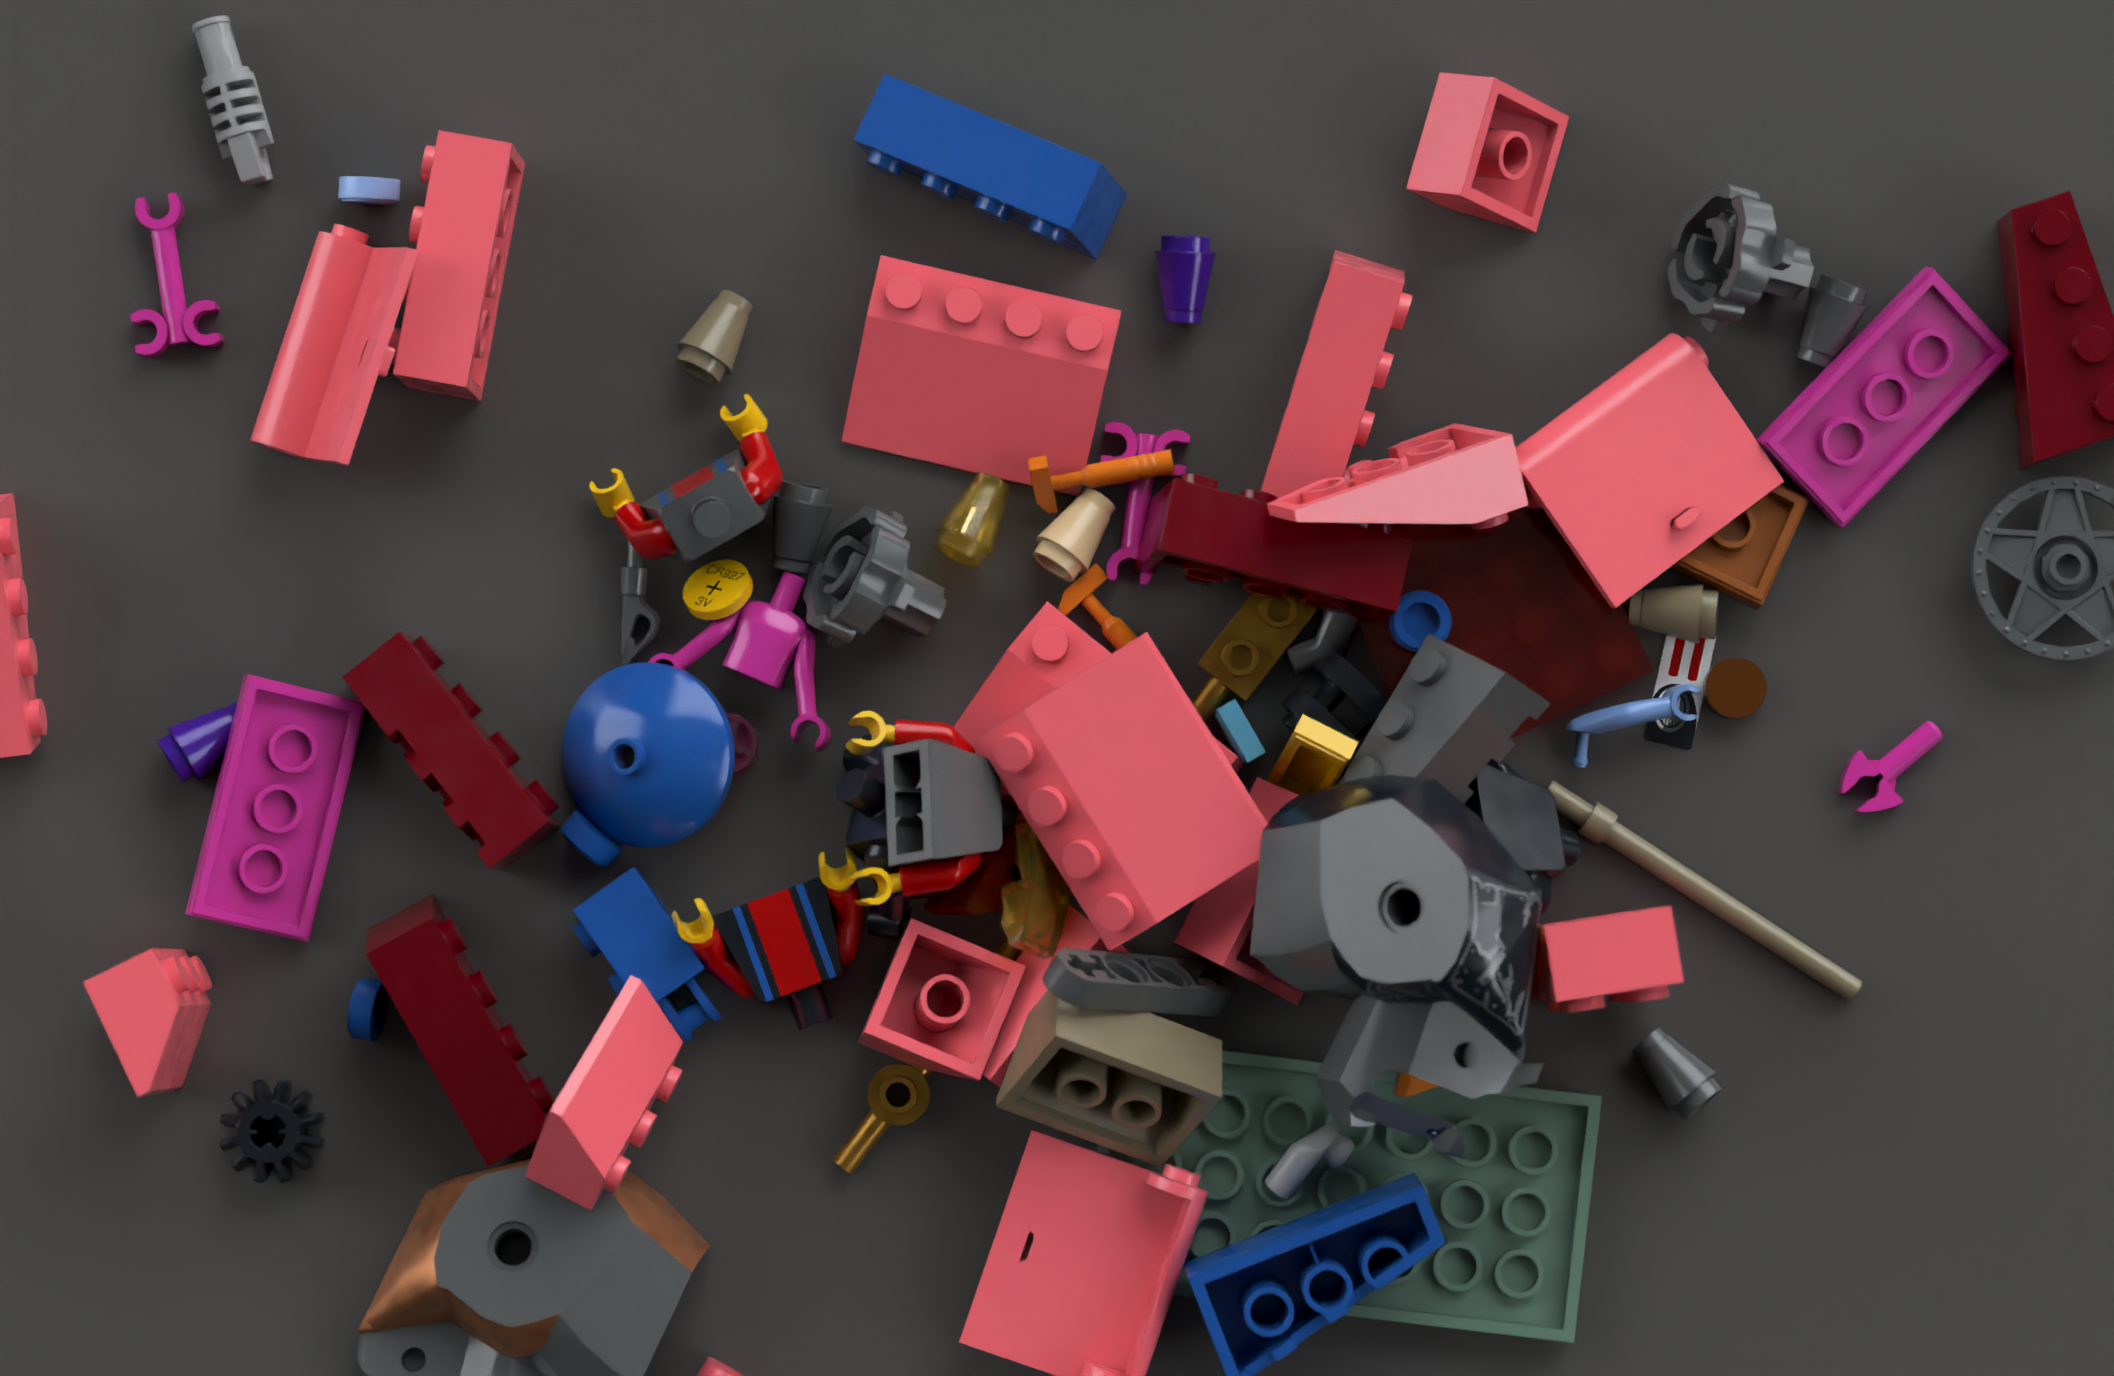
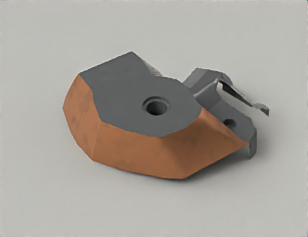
[356,1158,711,1376]

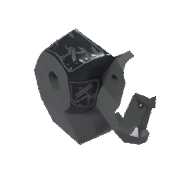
[1250,775,1543,1158]

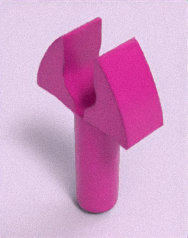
[1838,721,1942,813]

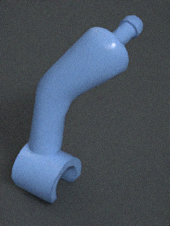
[1565,684,1700,768]

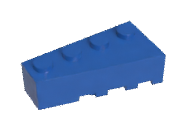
[853,73,1127,260]
[1184,1173,1445,1376]

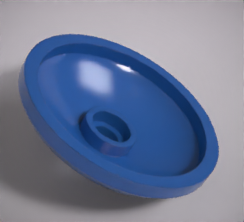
[562,662,735,847]

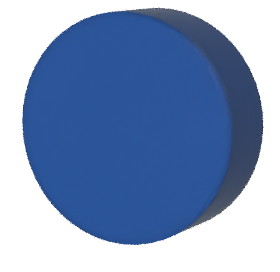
[1388,590,1452,653]
[561,810,622,867]
[347,977,389,1042]

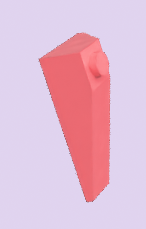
[1267,423,1529,529]

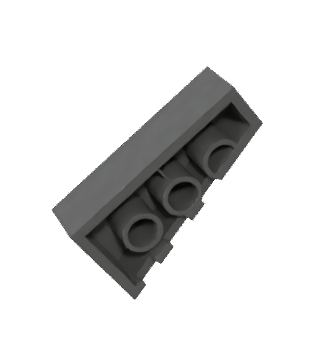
[1338,633,1551,804]

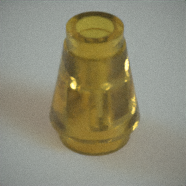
[935,472,1010,568]

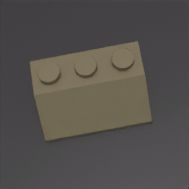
[996,990,1222,1167]

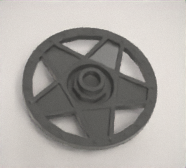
[1971,476,2114,661]

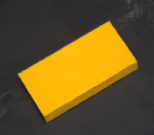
[1267,714,1359,795]

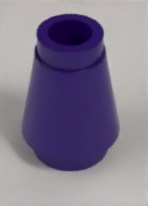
[1155,235,1216,323]
[157,702,237,783]

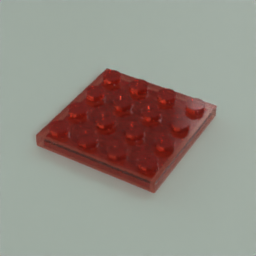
[1358,506,1654,739]

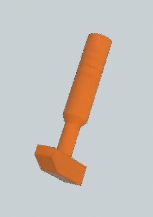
[1027,449,1175,514]
[1058,563,1138,650]

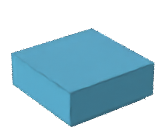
[1213,699,1266,765]

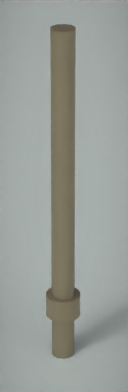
[1546,780,1862,1002]

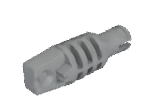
[191,15,275,187]

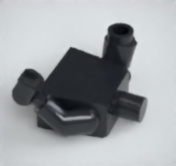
[837,735,953,941]
[1465,759,1581,915]

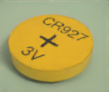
[683,559,753,620]

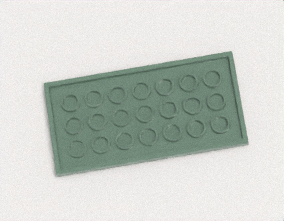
[1097,1050,1602,1343]

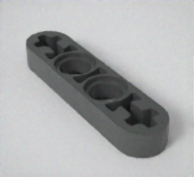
[1042,948,1237,1017]

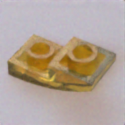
[1001,818,1070,959]

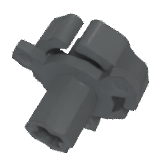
[1667,183,1814,335]
[803,505,947,648]

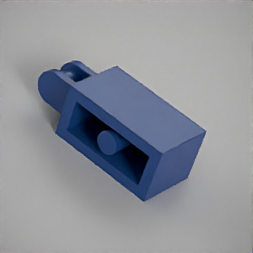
[572,867,722,1043]

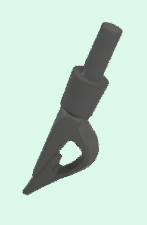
[620,541,660,667]

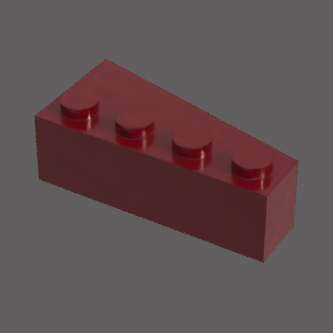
[1997,190,2114,470]
[1134,474,1412,621]
[343,631,560,871]
[366,894,556,1167]

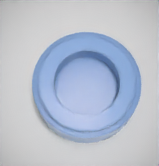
[338,176,401,205]

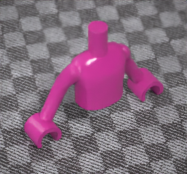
[648,571,832,753]

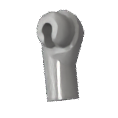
[1265,1125,1354,1199]

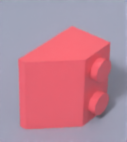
[1406,72,1569,233]
[858,918,1026,1082]

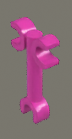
[130,192,225,358]
[1100,422,1190,587]

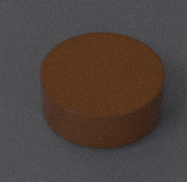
[1703,657,1767,719]

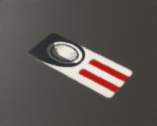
[1644,635,1716,750]

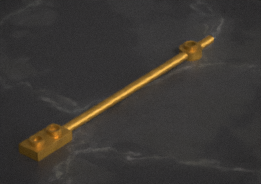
[832,590,1318,1175]

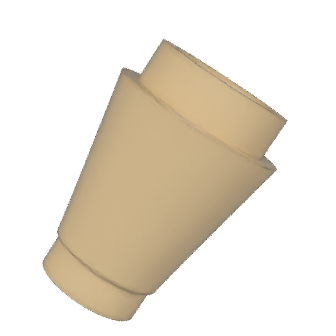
[1033,488,1116,582]

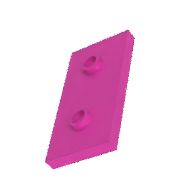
[1756,266,2012,528]
[185,674,366,942]

